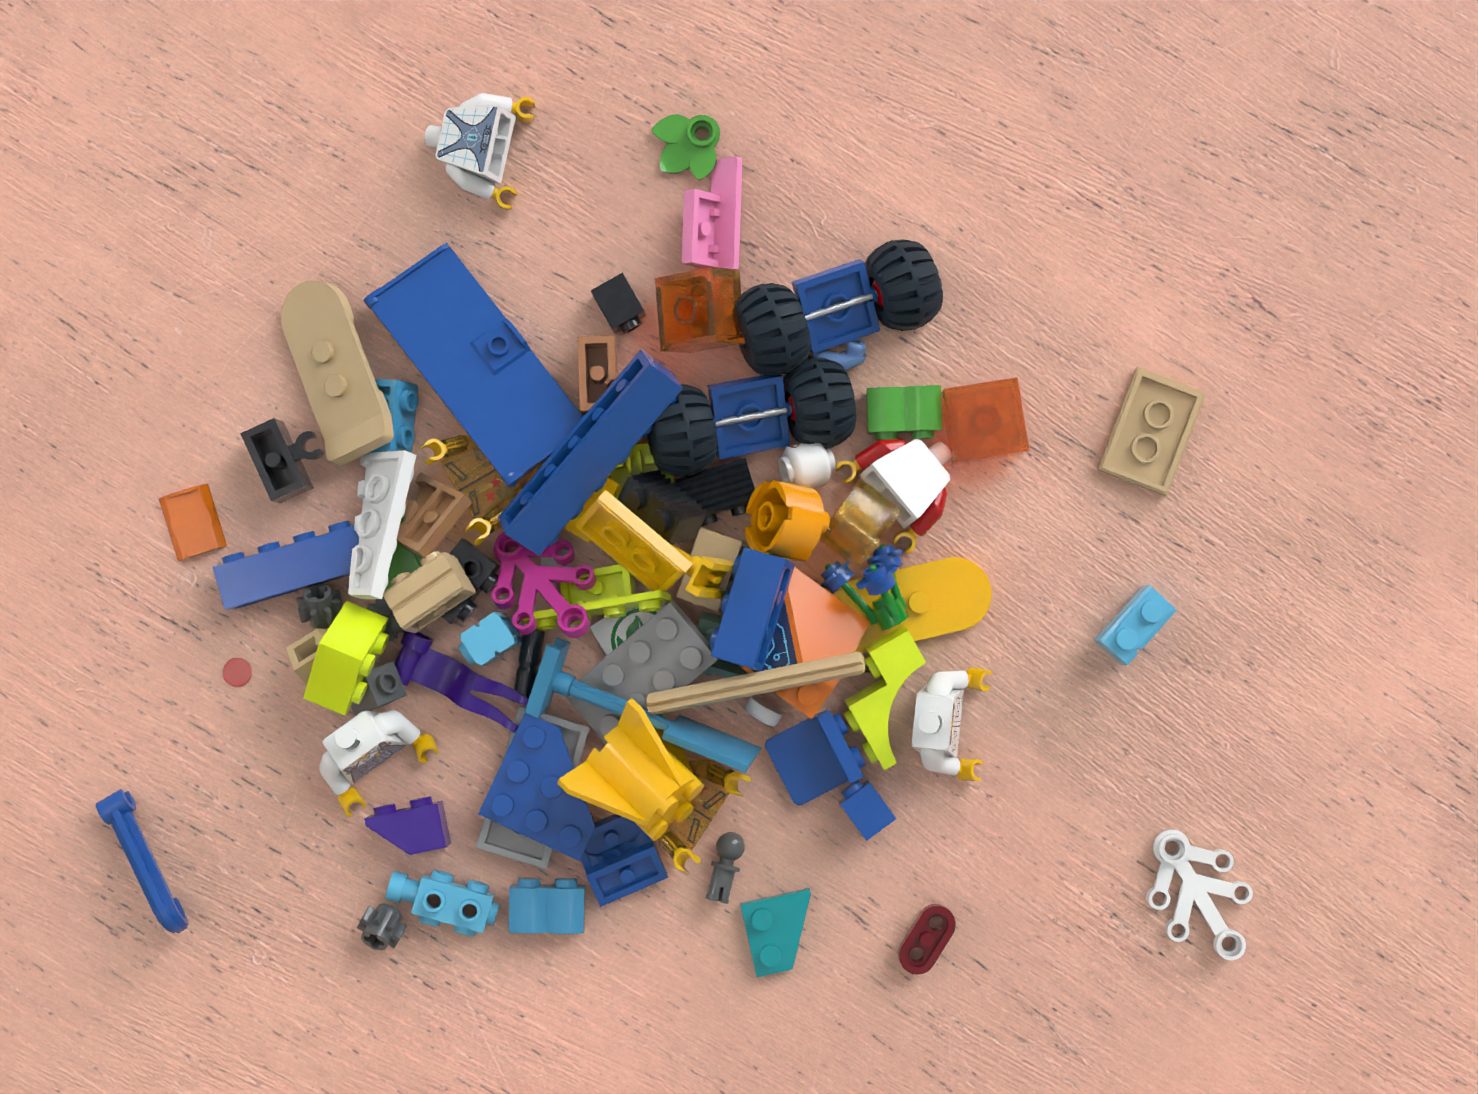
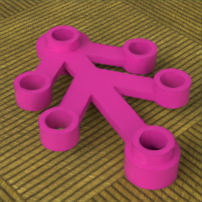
[491,532,596,638]

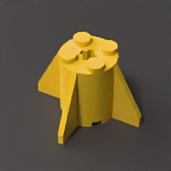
[557,699,704,841]

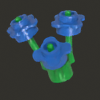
[820,545,909,631]

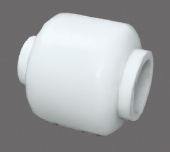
[778,443,835,489]

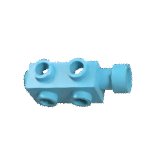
[385,870,500,936]

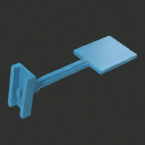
[524,637,762,773]

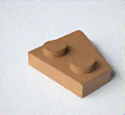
[396,472,472,559]

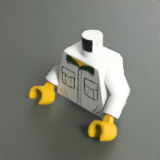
[912,667,992,781]

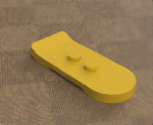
[823,557,992,653]

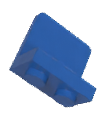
[765,708,866,805]

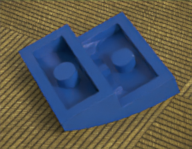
[580,814,668,907]

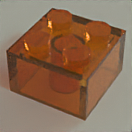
[655,267,745,353]
[941,377,1029,465]

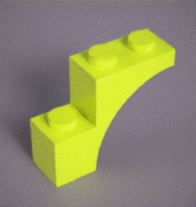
[843,625,926,770]

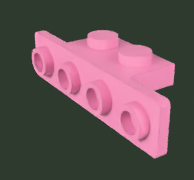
[682,156,742,306]

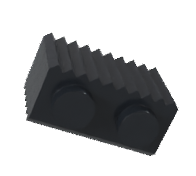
[675,458,755,527]
[617,470,707,545]

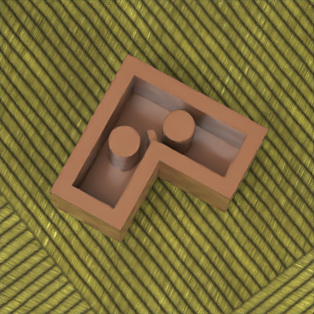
[577,335,621,415]

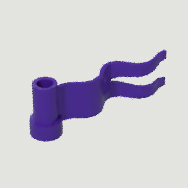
[394,631,529,733]

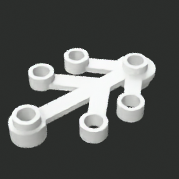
[1146,829,1253,960]

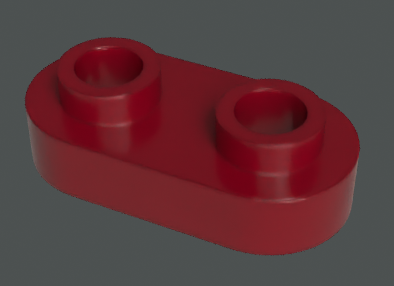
[898,904,956,975]

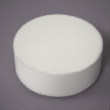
[745,696,783,726]

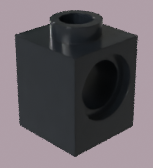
[591,272,646,334]

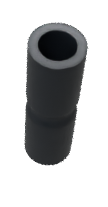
[512,630,545,702]

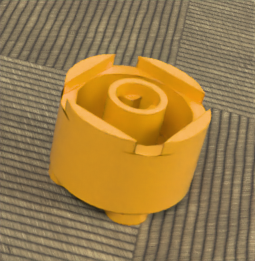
[745,480,830,561]

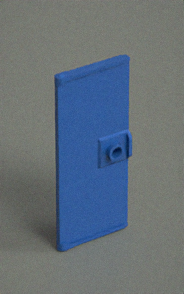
[364,243,583,488]

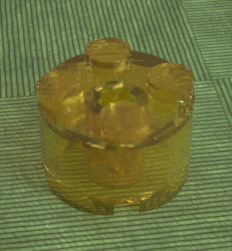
[819,479,901,566]

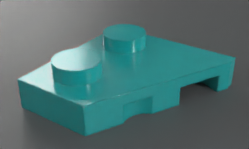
[740,888,811,977]

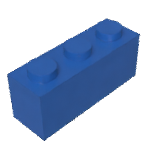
[710,547,795,671]

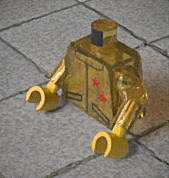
[419,435,525,545]
[657,760,751,875]

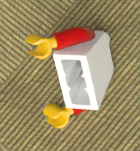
[835,439,952,553]

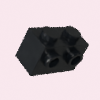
[441,538,501,624]

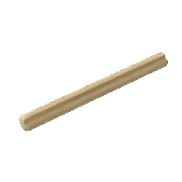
[646,652,865,715]

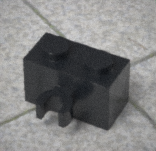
[240,418,324,503]

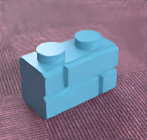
[1094,585,1177,665]
[458,612,522,666]

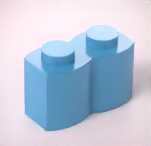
[509,877,585,934]

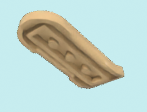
[281,281,394,466]

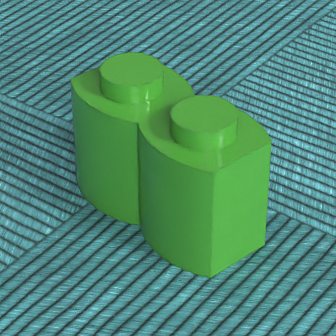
[866,385,942,441]

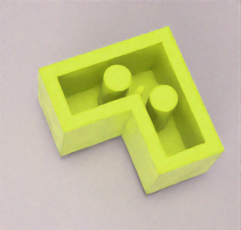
[303,601,389,716]

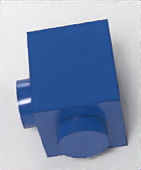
[838,780,896,841]

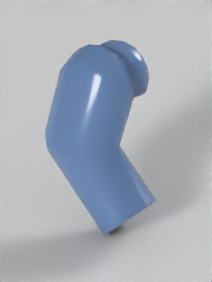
[813,339,867,371]

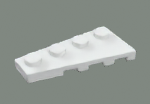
[348,450,417,599]

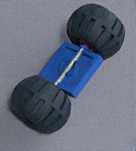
[732,239,943,376]
[647,358,857,476]

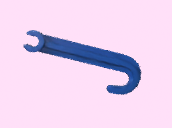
[96,789,189,933]

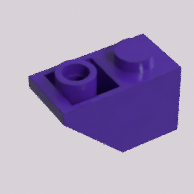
[364,796,451,855]

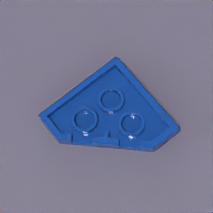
[478,713,596,861]

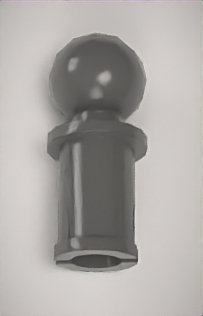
[705,832,745,904]

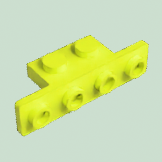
[522,564,672,630]

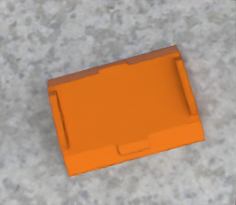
[159,483,227,561]

